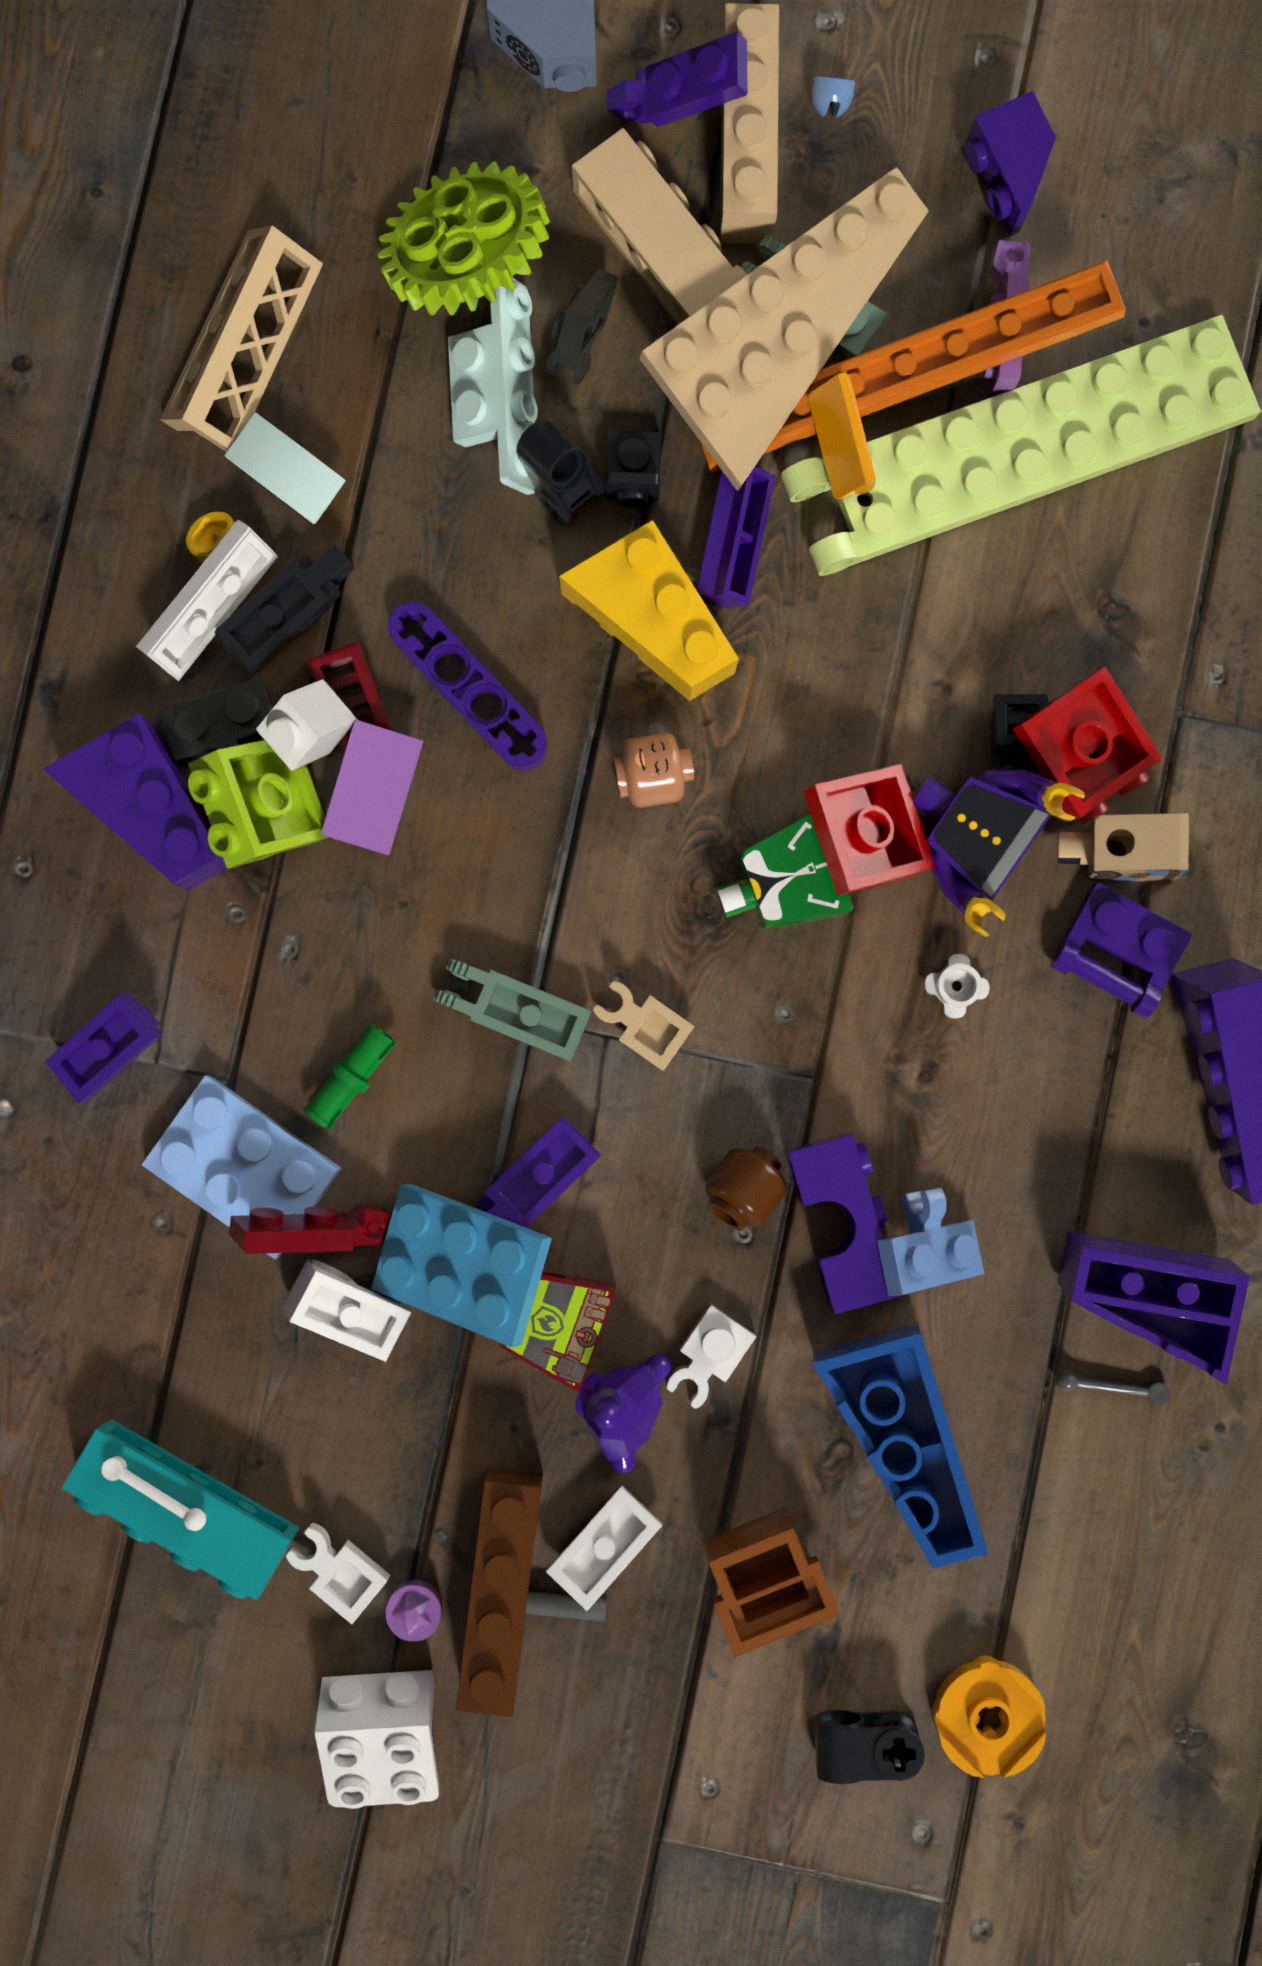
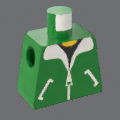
[715,814,854,930]

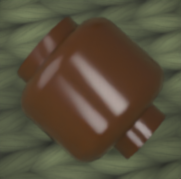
[705,1147,787,1231]

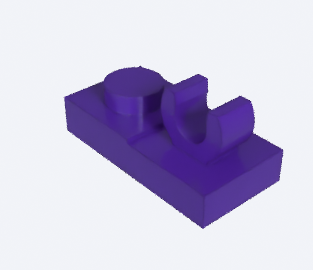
[45,992,162,1104]

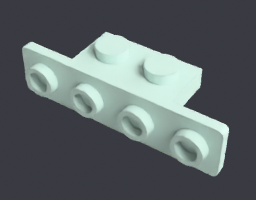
[448,277,538,495]

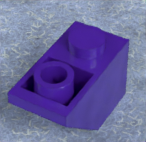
[964,90,1056,236]

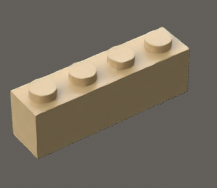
[720,3,779,244]
[572,128,747,325]

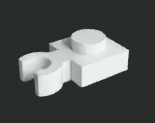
[666,1303,756,1409]
[286,1523,390,1624]

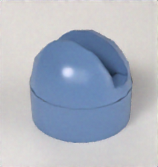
[811,76,855,118]

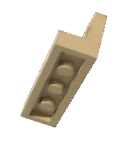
[160,225,323,452]

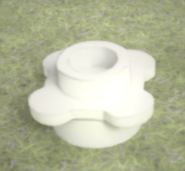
[924,954,990,1019]

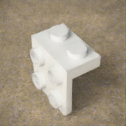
[315,1670,439,1809]

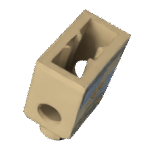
[1057,813,1189,882]

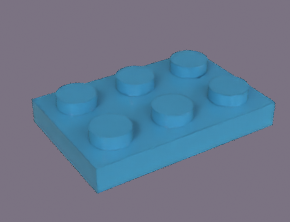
[371,1184,552,1347]

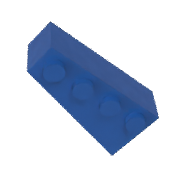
[812,1323,988,1569]

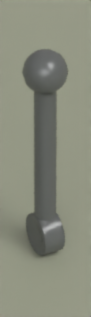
[1056,1370,1170,1404]

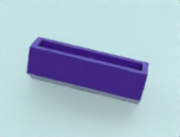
[697,466,776,608]

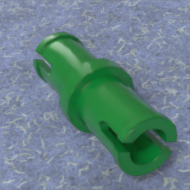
[303,1022,398,1130]

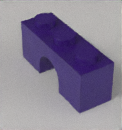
[784,1133,899,1314]

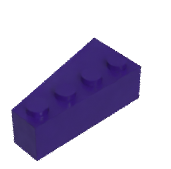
[1171,958,1262,1205]

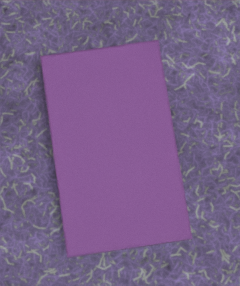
[321,719,424,855]

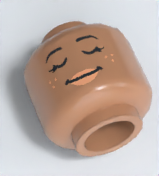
[613,733,694,808]

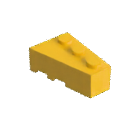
[559,520,739,701]

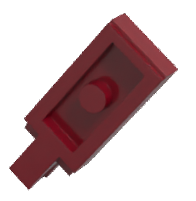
[229,1204,390,1254]

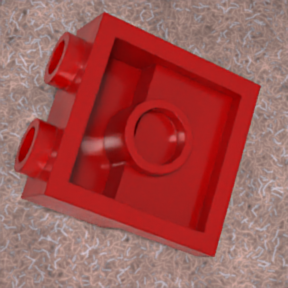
[1013,667,1163,825]
[803,764,935,896]

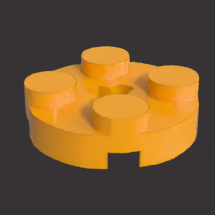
[931,1655,1047,1778]

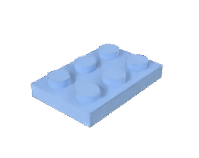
[142,1075,342,1259]

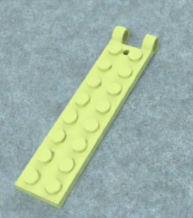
[781,315,1261,576]

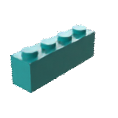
[62,1419,300,1601]

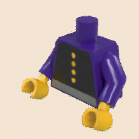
[913,769,1085,937]

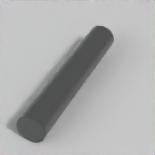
[526,1591,607,1621]

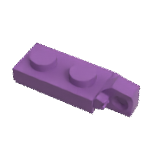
[983,240,1031,398]

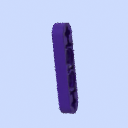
[388,602,548,771]

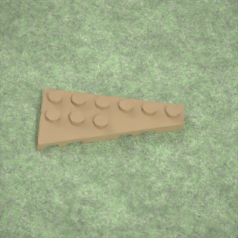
[639,167,929,491]

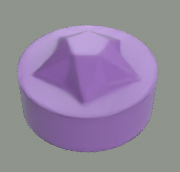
[386,1580,443,1641]

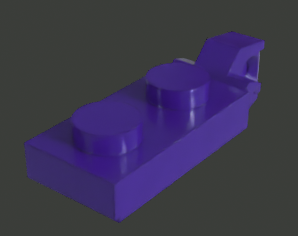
[607,32,748,127]
[477,1116,601,1228]

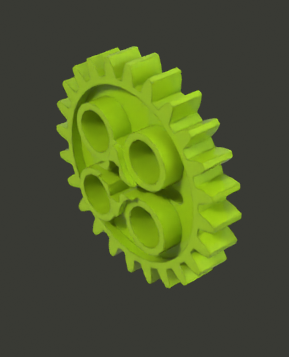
[377,162,550,316]

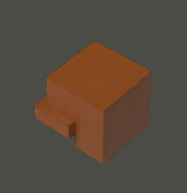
[704,1507,840,1657]

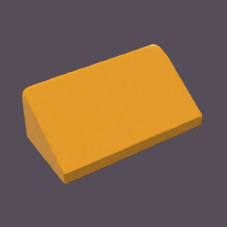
[808,372,876,500]

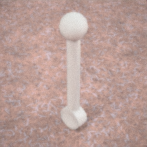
[101,1456,206,1531]

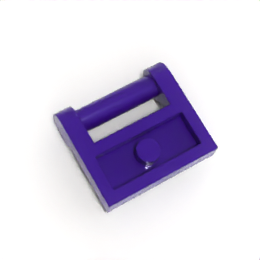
[1050,882,1193,1019]

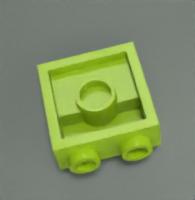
[188,740,328,869]

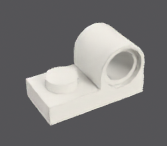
[282,1258,411,1362]

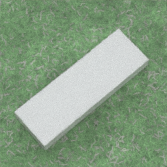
[136,520,278,681]

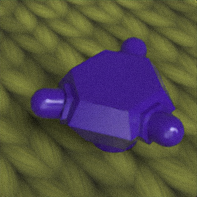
[575,1354,671,1473]

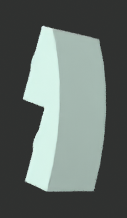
[225,412,346,524]

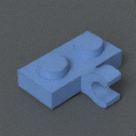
[877,1188,985,1296]

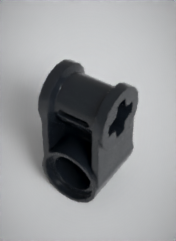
[516,420,605,527]
[814,1710,925,1784]

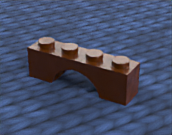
[456,1467,544,1717]

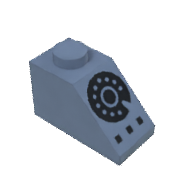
[487,0,597,92]

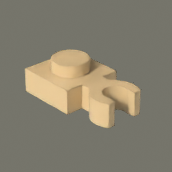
[593,981,695,1071]

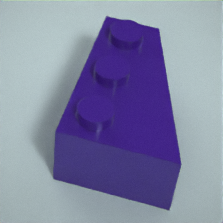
[43,714,227,891]
[1058,1231,1250,1385]

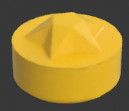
[186,512,235,565]

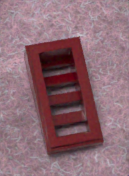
[306,640,392,757]

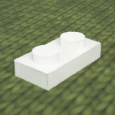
[546,1485,663,1611]

